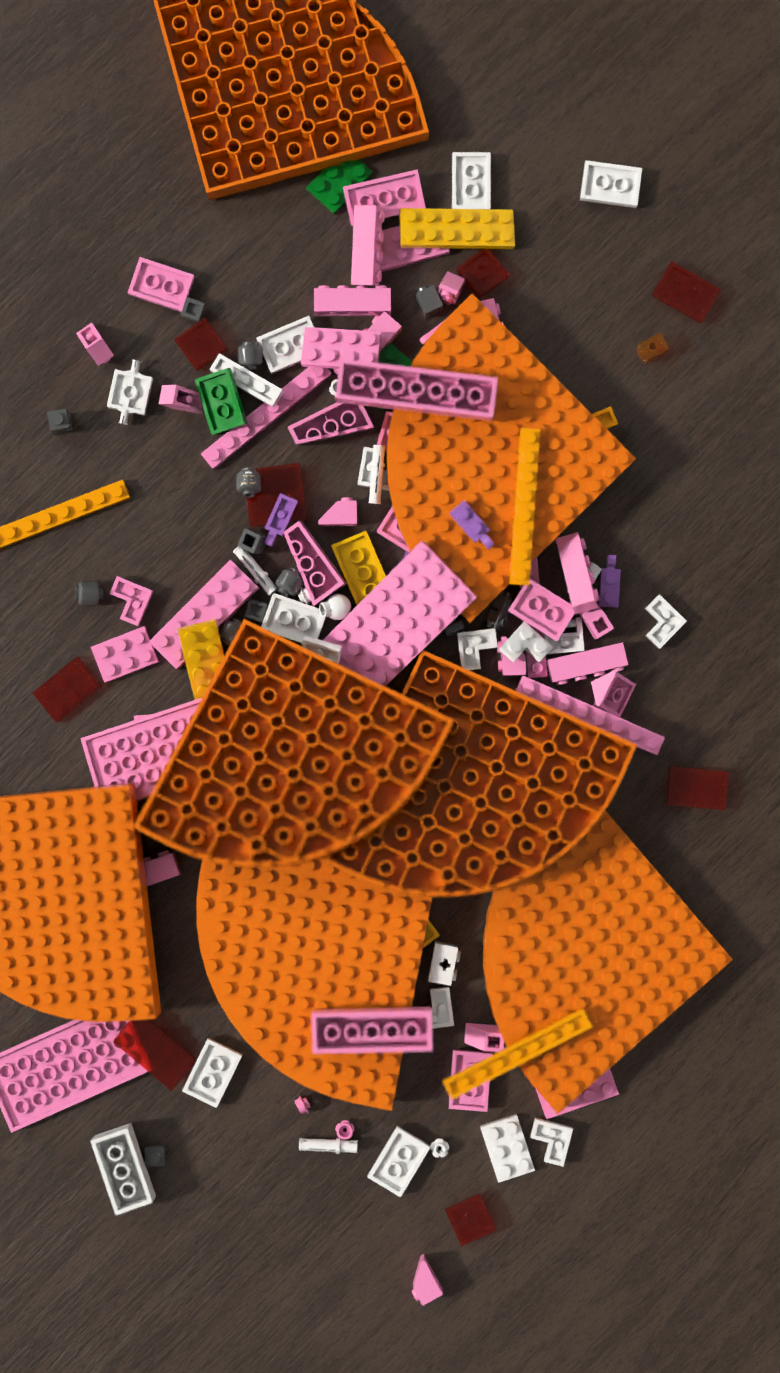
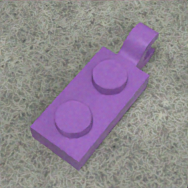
[264,493,298,547]
[449,501,494,550]
[599,555,621,608]

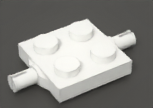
[107,360,153,425]

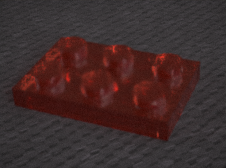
[651,261,721,324]
[32,657,102,723]
[666,766,729,810]

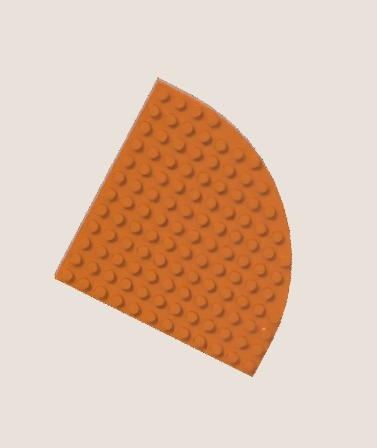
[153,0,429,200]
[387,294,636,623]
[134,619,454,868]
[324,650,637,897]
[0,783,161,1022]
[483,810,733,1114]
[197,857,432,1111]

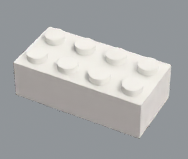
[91,1123,156,1215]

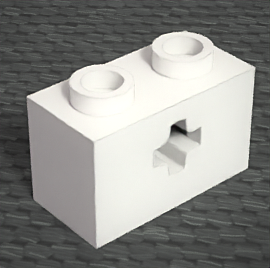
[428,941,461,986]

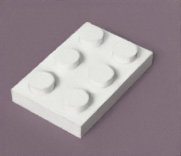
[452,152,491,209]
[580,160,642,208]
[256,316,314,374]
[261,593,326,643]
[182,1037,243,1108]
[480,1114,535,1183]
[367,1126,430,1197]

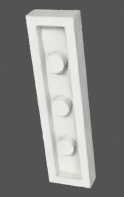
[209,353,284,408]

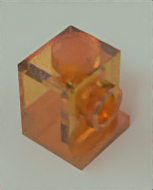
[637,332,669,363]

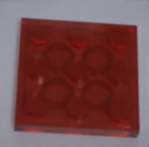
[246,463,307,528]

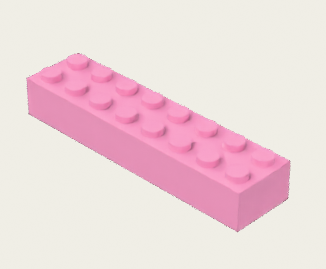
[336,359,498,421]

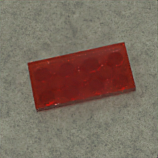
[112,1019,197,1091]

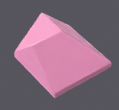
[591,671,636,718]

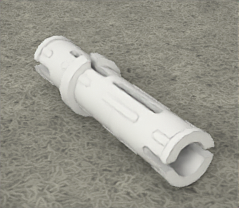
[368,445,386,504]
[233,546,278,596]
[299,1138,358,1154]

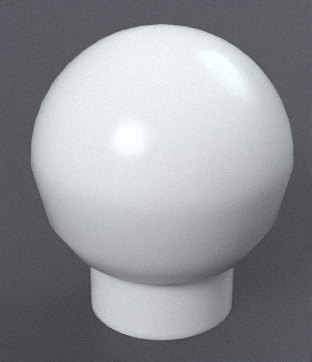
[319,594,351,620]

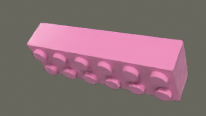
[149,560,260,670]
[312,1007,432,1053]

